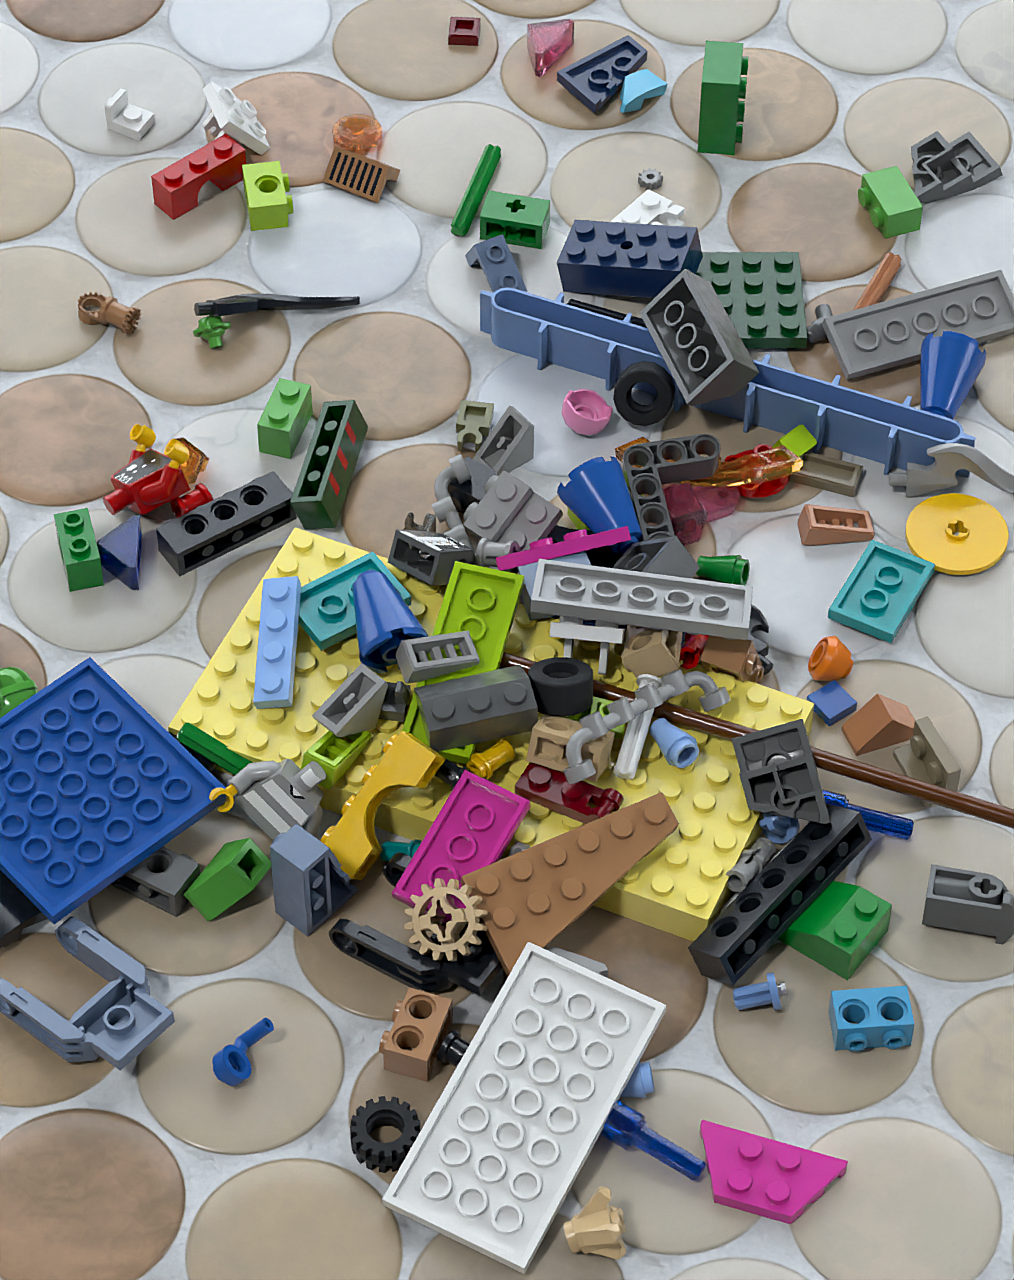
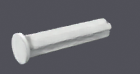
[615,674,664,780]

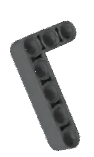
[622,434,721,542]

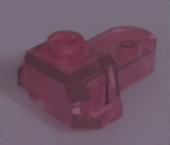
[662,479,740,546]

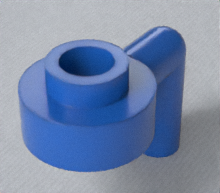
[212,1018,274,1086]

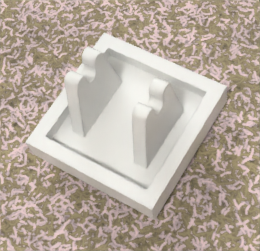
[202,81,270,156]
[549,616,626,674]

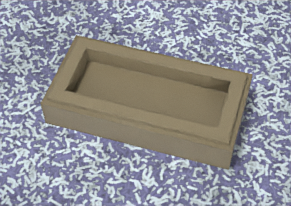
[789,452,863,497]

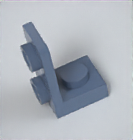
[465,234,527,293]

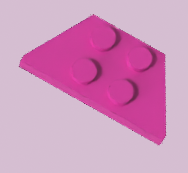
[495,526,631,571]
[700,1120,848,1225]

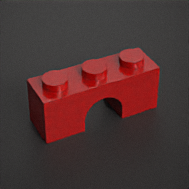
[151,134,246,220]

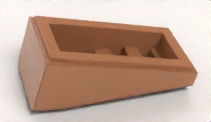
[797,504,875,545]

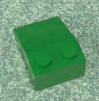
[778,880,892,981]

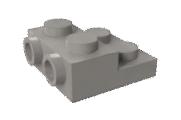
[463,470,563,551]

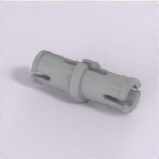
[725,837,776,892]

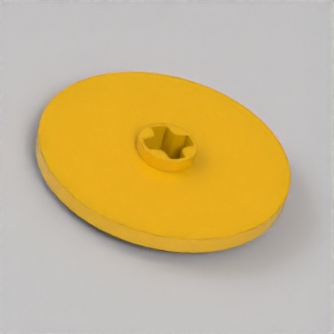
[905,493,1009,575]

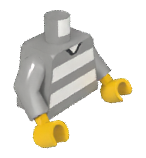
[209,759,326,841]

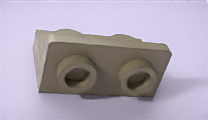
[893,716,961,806]

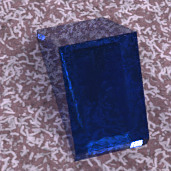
[97,515,143,590]

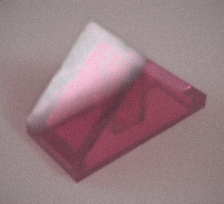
[527,19,574,77]

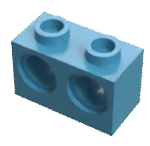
[828,986,914,1052]

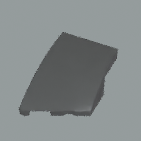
[911,131,1003,202]
[731,719,831,824]

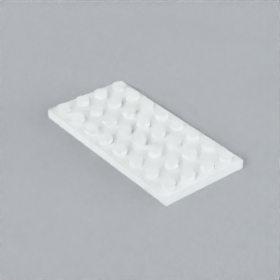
[382,942,666,1274]

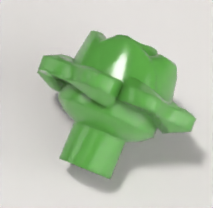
[193,315,231,349]

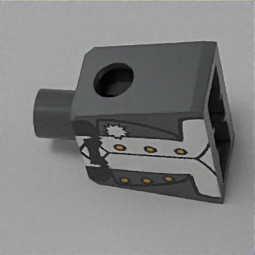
[387,529,476,585]

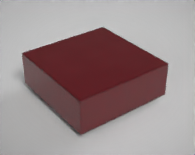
[448,17,481,46]

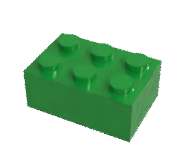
[697,40,749,155]

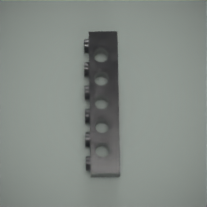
[688,803,872,985]

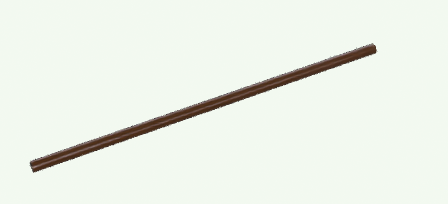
[499,652,1014,829]

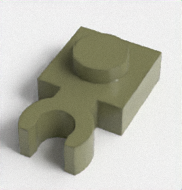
[456,400,494,453]

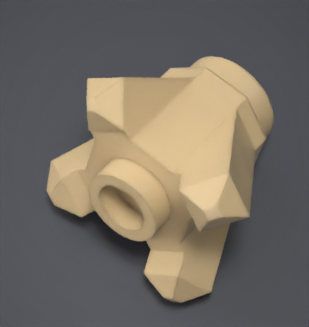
[564,1186,627,1260]

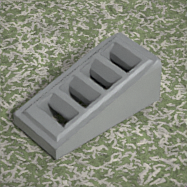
[396,631,480,684]

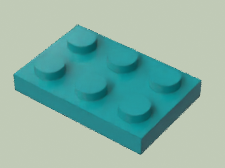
[828,539,935,643]
[298,551,411,651]

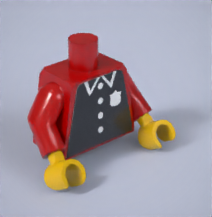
[103,424,191,515]

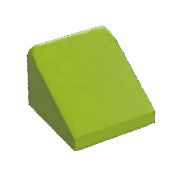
[772,424,817,460]

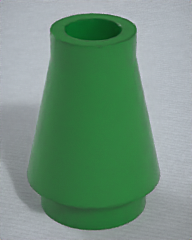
[696,555,750,586]

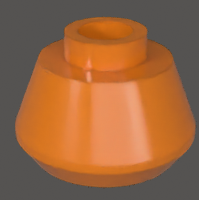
[808,636,853,682]

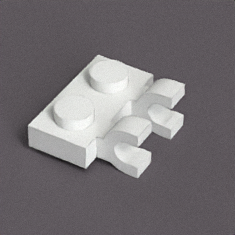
[611,189,685,227]

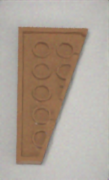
[460,792,679,977]

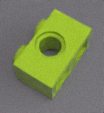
[242,161,294,231]

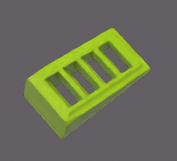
[301,731,373,789]

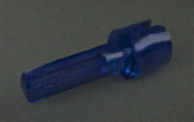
[809,789,914,840]
[600,1100,706,1180]

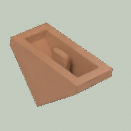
[841,693,915,756]

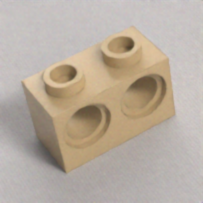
[621,625,683,678]
[526,714,615,782]

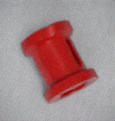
[170,483,213,518]

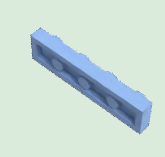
[253,576,301,709]

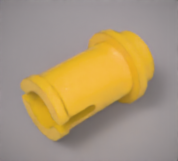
[467,739,515,780]

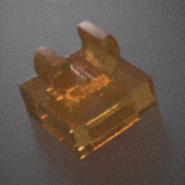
[174,437,210,484]

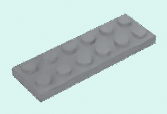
[822,270,1014,380]
[530,559,753,640]

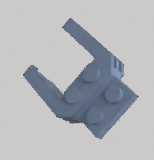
[0,917,175,1071]

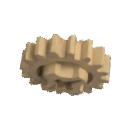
[404,878,488,961]

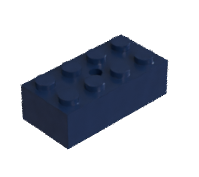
[557,220,703,298]

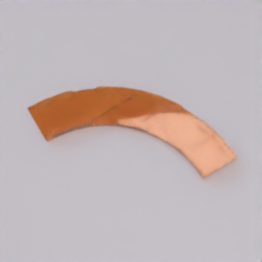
[615,437,803,487]

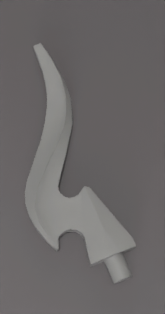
[889,443,1014,497]

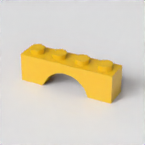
[320,731,446,880]

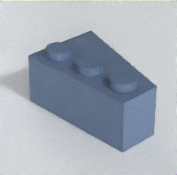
[270,824,359,937]

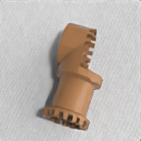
[78,292,141,335]

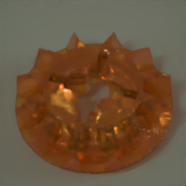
[332,114,382,152]

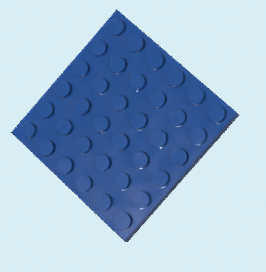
[0,657,226,924]

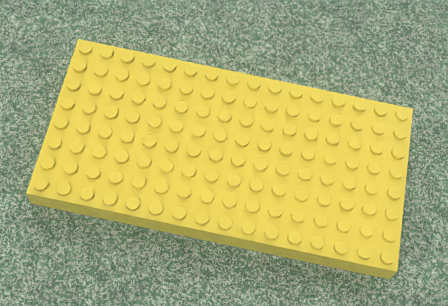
[168,527,814,942]

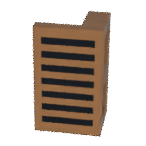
[322,146,400,203]

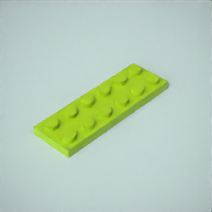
[402,561,525,764]

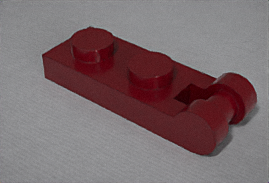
[515,762,624,824]

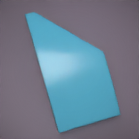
[620,69,668,113]

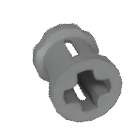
[476,538,520,572]

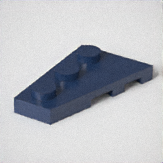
[557,35,647,113]

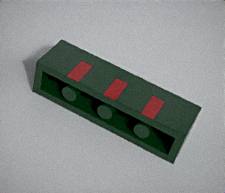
[290,400,368,530]

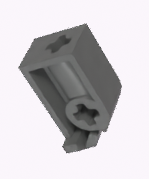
[922,864,1014,945]

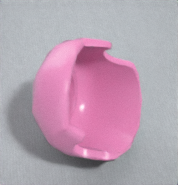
[562,389,613,436]

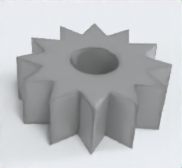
[638,168,663,191]

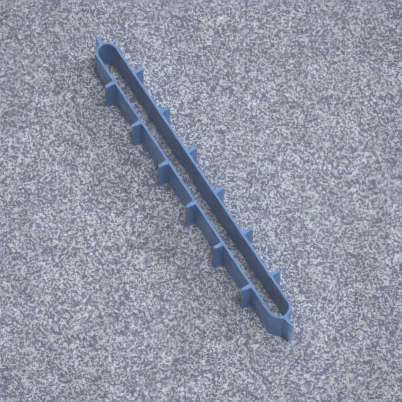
[480,288,976,478]

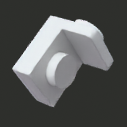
[104,89,155,141]

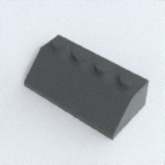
[640,269,759,406]

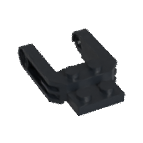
[329,852,503,996]

